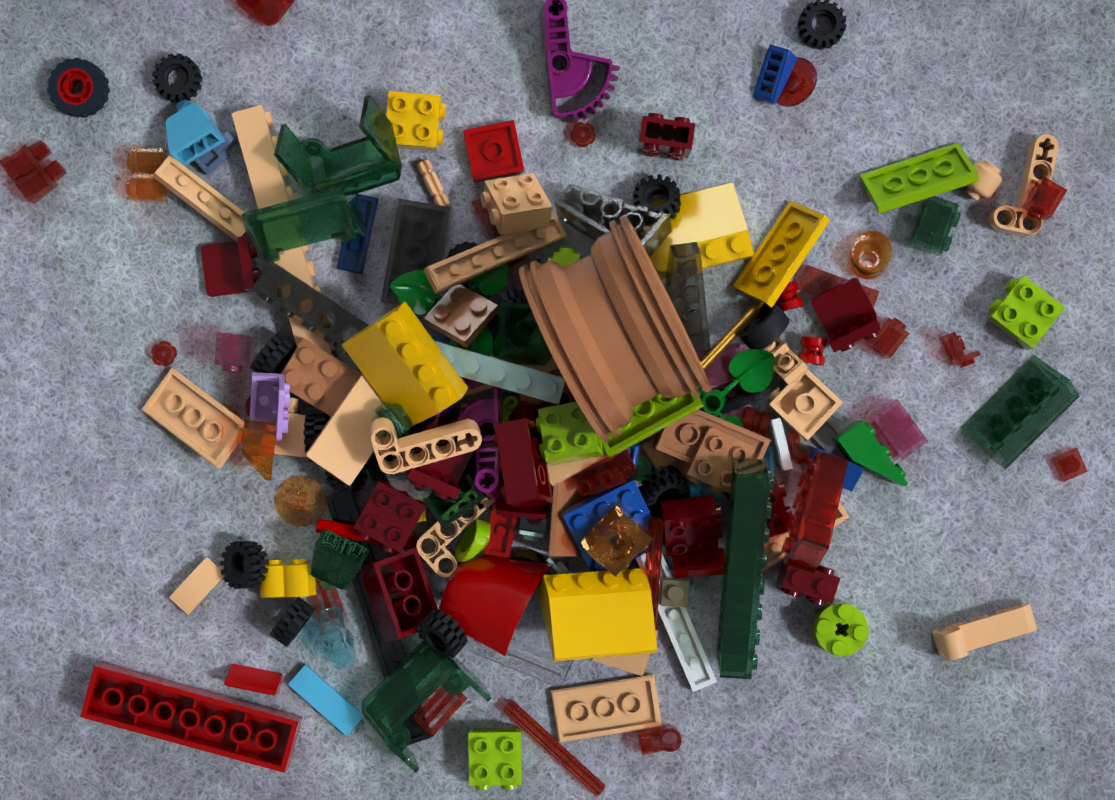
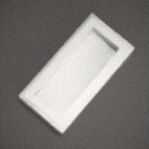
[768,418,793,471]

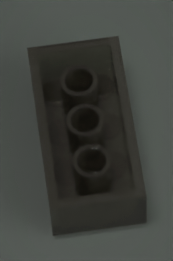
[381,198,452,307]

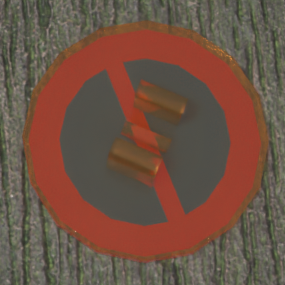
[275,475,327,527]

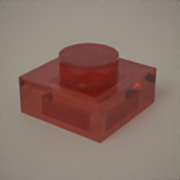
[1051,448,1088,482]

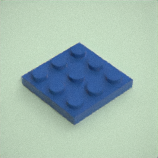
[561,476,665,572]

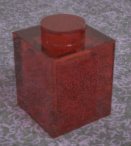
[1022,177,1067,221]
[866,317,910,359]

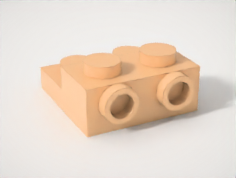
[767,369,843,441]

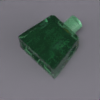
[310,529,370,590]

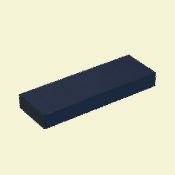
[336,193,379,275]

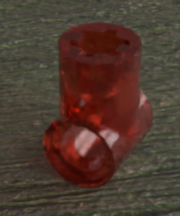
[638,724,682,755]

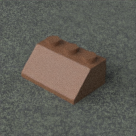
[549,476,591,556]

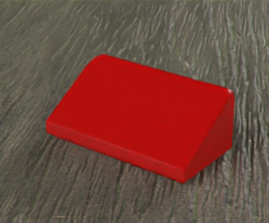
[224,664,283,696]

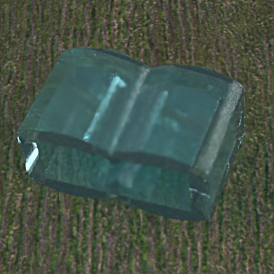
[318,606,355,670]

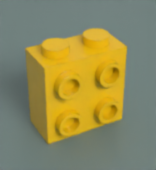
[384,91,446,152]

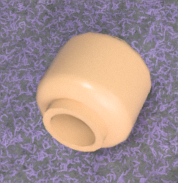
[965,160,1002,200]

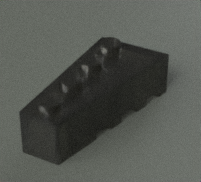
[554,184,672,258]
[665,242,710,352]

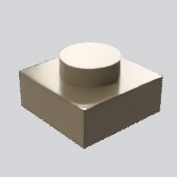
[661,579,689,607]

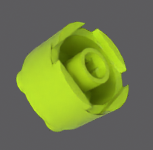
[812,601,869,657]

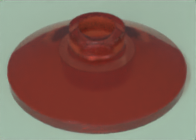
[768,57,817,107]

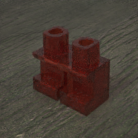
[0,140,66,204]
[575,449,637,498]

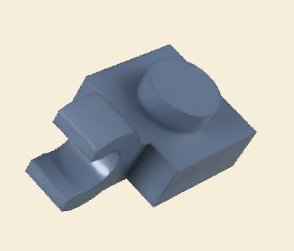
[195,131,238,175]

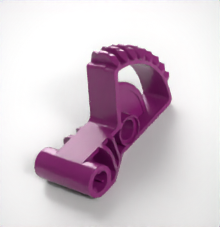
[540,0,620,124]
[428,378,504,500]

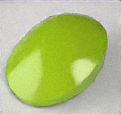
[454,519,491,563]

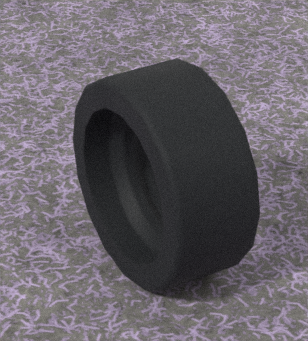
[739,304,789,349]

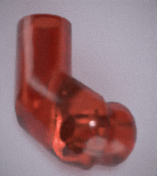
[787,430,810,465]

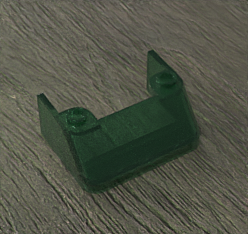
[274,95,402,203]
[241,188,368,263]
[361,640,491,773]

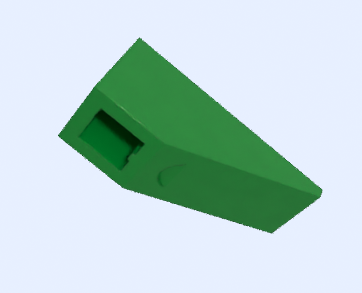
[831,420,908,486]

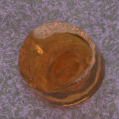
[848,231,892,279]

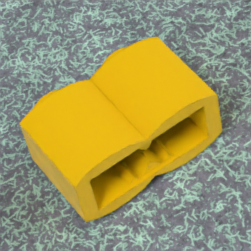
[260,558,316,598]

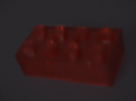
[781,450,849,573]

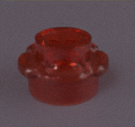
[570,122,596,147]
[151,341,177,366]

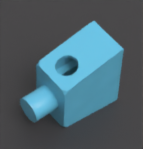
[165,100,225,166]

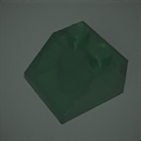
[493,302,552,366]
[414,464,486,529]

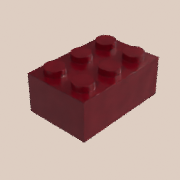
[493,418,553,509]
[358,547,438,642]

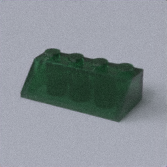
[961,355,1080,470]

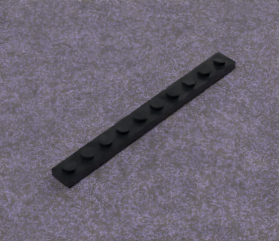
[325,491,432,746]

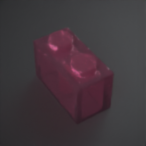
[215,333,252,373]
[868,399,928,460]

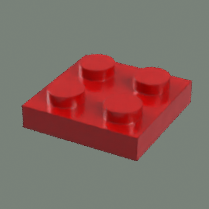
[463,120,525,183]

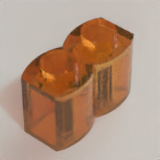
[126,147,168,203]

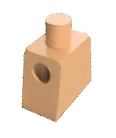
[259,398,307,457]

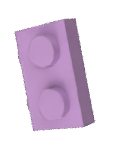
[249,372,290,441]

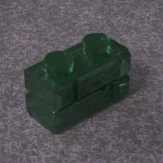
[909,196,961,256]

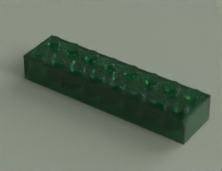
[716,458,774,679]

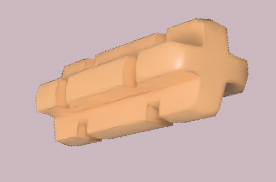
[417,159,450,209]

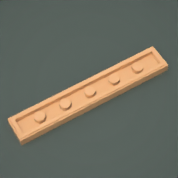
[423,213,567,294]

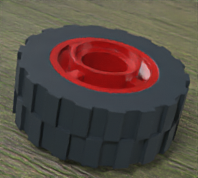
[47,58,110,118]

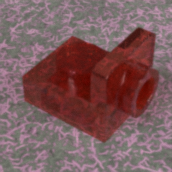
[940,332,981,368]

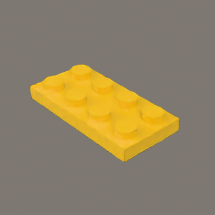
[733,200,830,308]

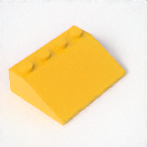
[632,183,754,280]
[341,301,468,430]
[537,568,657,661]

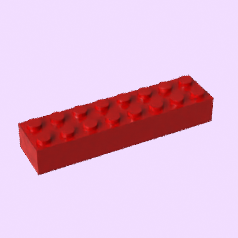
[80,662,303,773]

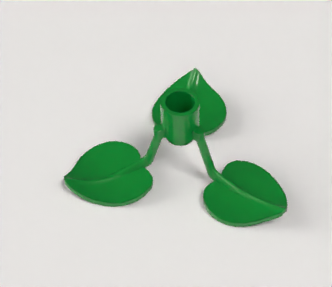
[390,263,509,356]
[699,349,775,428]

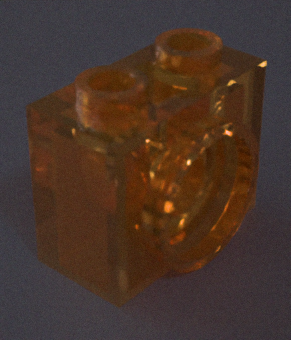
[580,503,652,577]

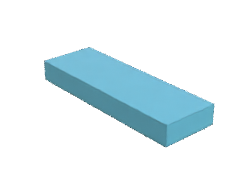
[288,664,365,736]

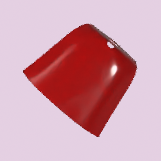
[438,555,553,656]

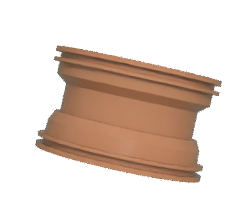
[519,215,712,442]

